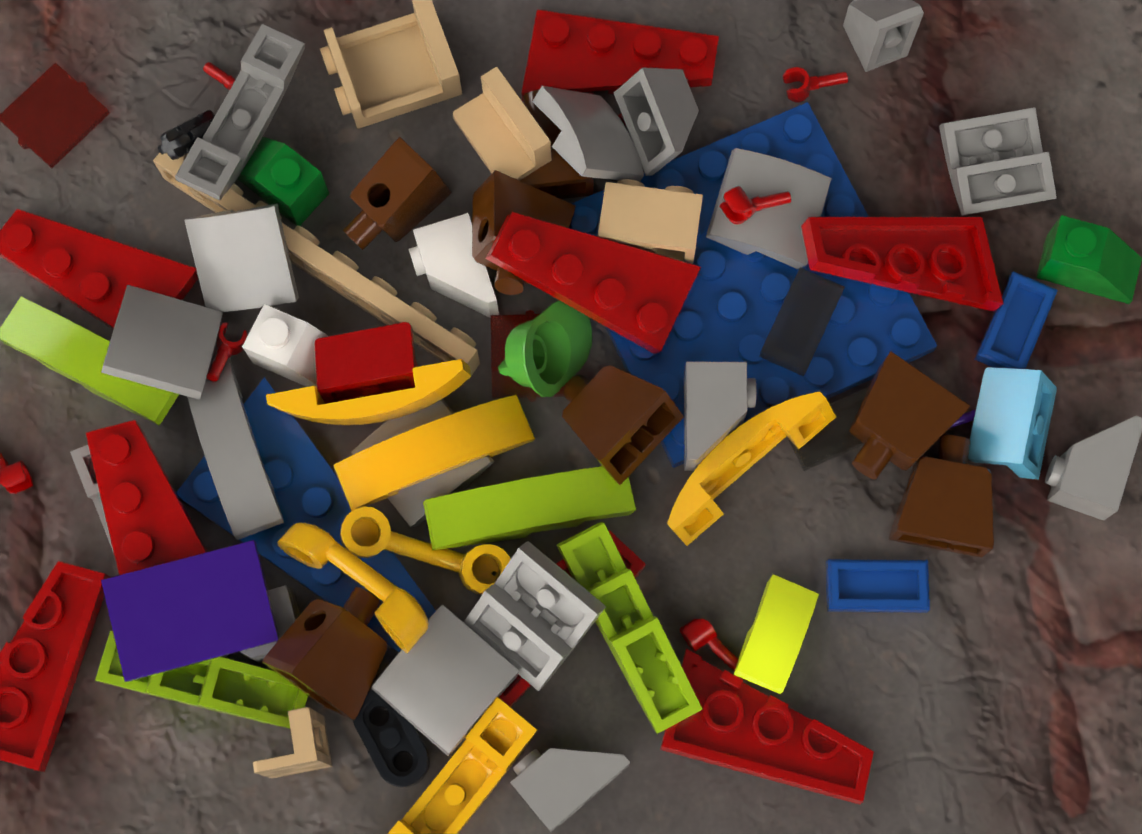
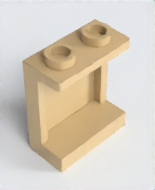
[320,0,462,129]

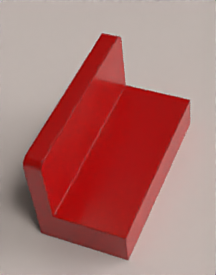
[315,322,419,404]

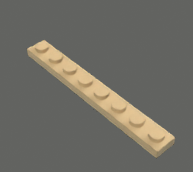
[153,152,480,379]

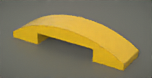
[266,359,471,425]
[667,392,836,546]
[333,395,535,511]
[388,697,538,834]

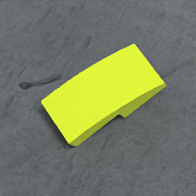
[734,574,819,695]

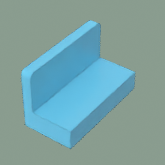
[968,367,1057,480]

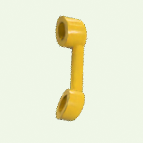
[340,506,511,595]
[278,522,429,654]

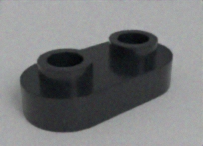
[353,690,430,788]

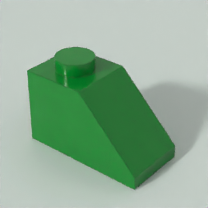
[237,137,330,226]
[1036,215,1142,304]

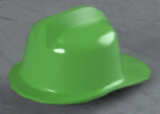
[498,300,592,397]

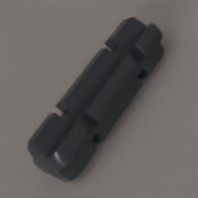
[158,110,215,160]

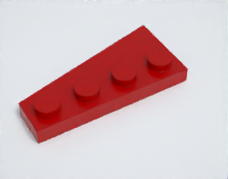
[521,9,719,101]
[0,209,199,330]
[485,212,701,354]
[801,217,1004,312]
[86,420,208,575]
[0,561,111,772]
[660,648,874,805]

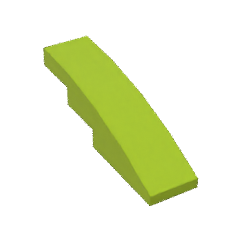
[0,296,179,426]
[423,466,636,550]
[557,522,703,734]
[95,631,308,729]

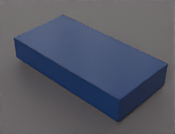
[974,271,1058,369]
[826,559,930,613]

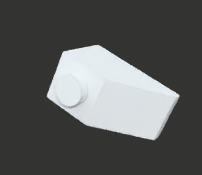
[409,213,499,318]
[242,304,328,387]

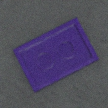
[101,540,280,682]

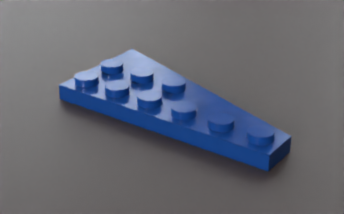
[176,377,436,653]

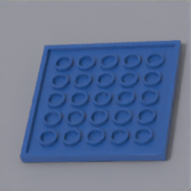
[569,102,937,468]

